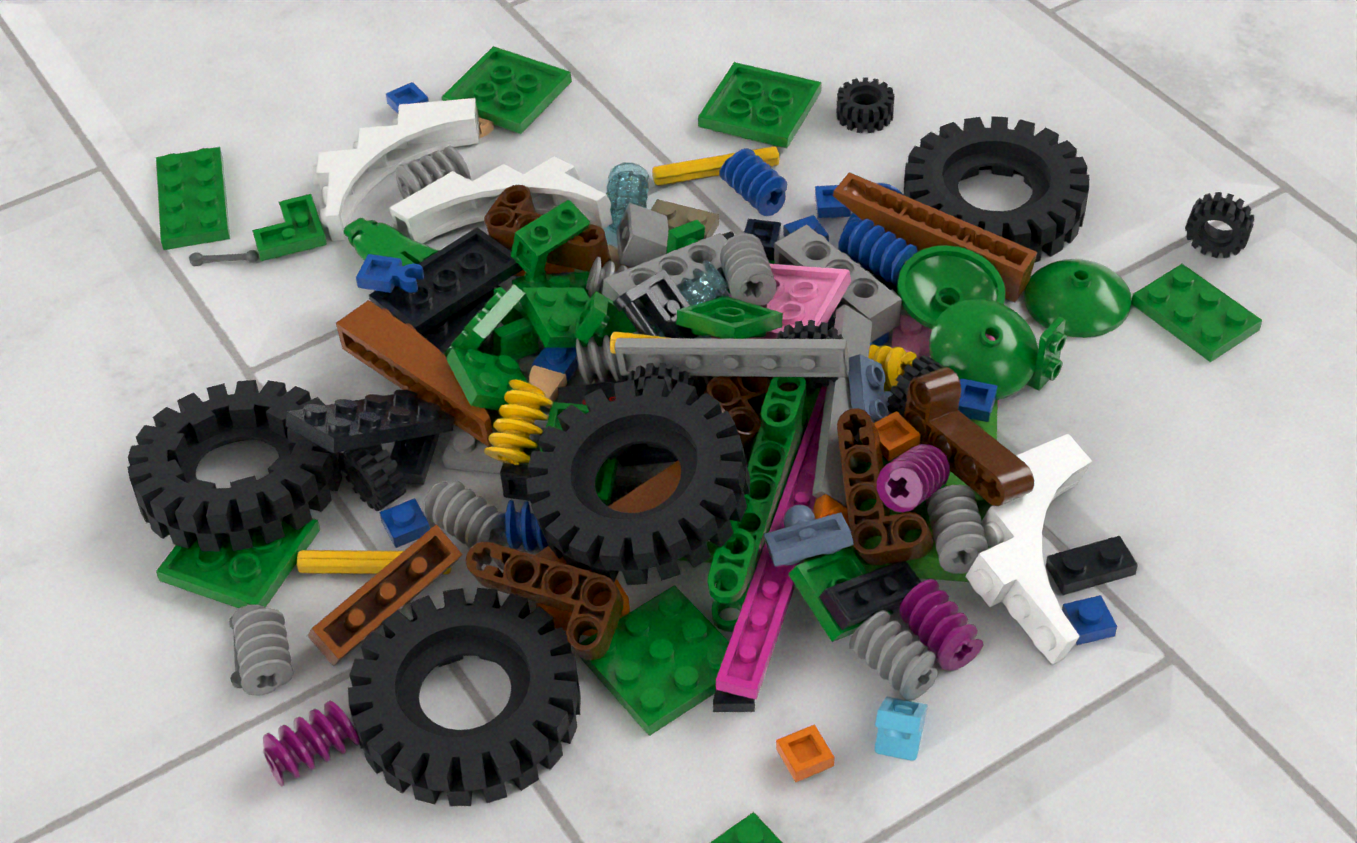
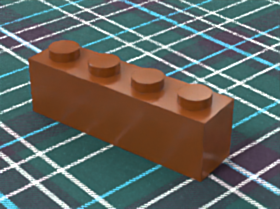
[307,524,463,666]

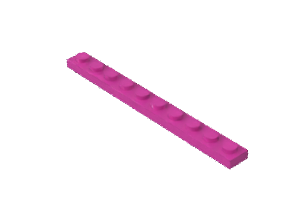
[716,386,827,700]

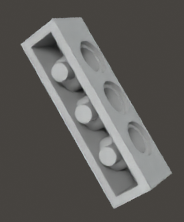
[774,225,902,343]
[602,233,729,321]

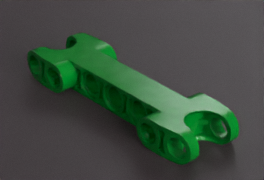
[707,377,808,632]

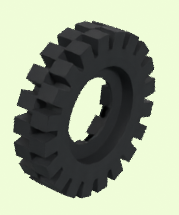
[903,116,1089,262]
[526,379,750,585]
[127,380,342,552]
[348,588,581,806]

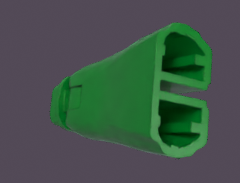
[344,218,438,266]

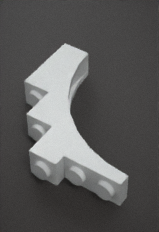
[312,98,479,241]
[389,156,613,244]
[965,434,1092,665]

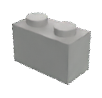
[616,202,669,268]

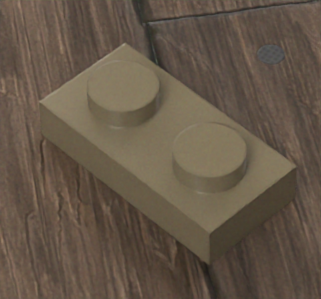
[651,199,719,239]

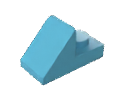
[875,696,928,761]

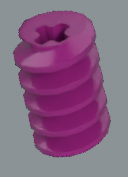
[877,444,950,512]
[899,579,984,671]
[263,700,359,787]

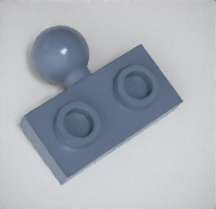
[849,354,893,431]
[764,505,854,567]

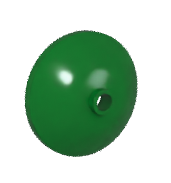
[897,245,1005,329]
[1024,259,1132,338]
[929,299,1038,400]

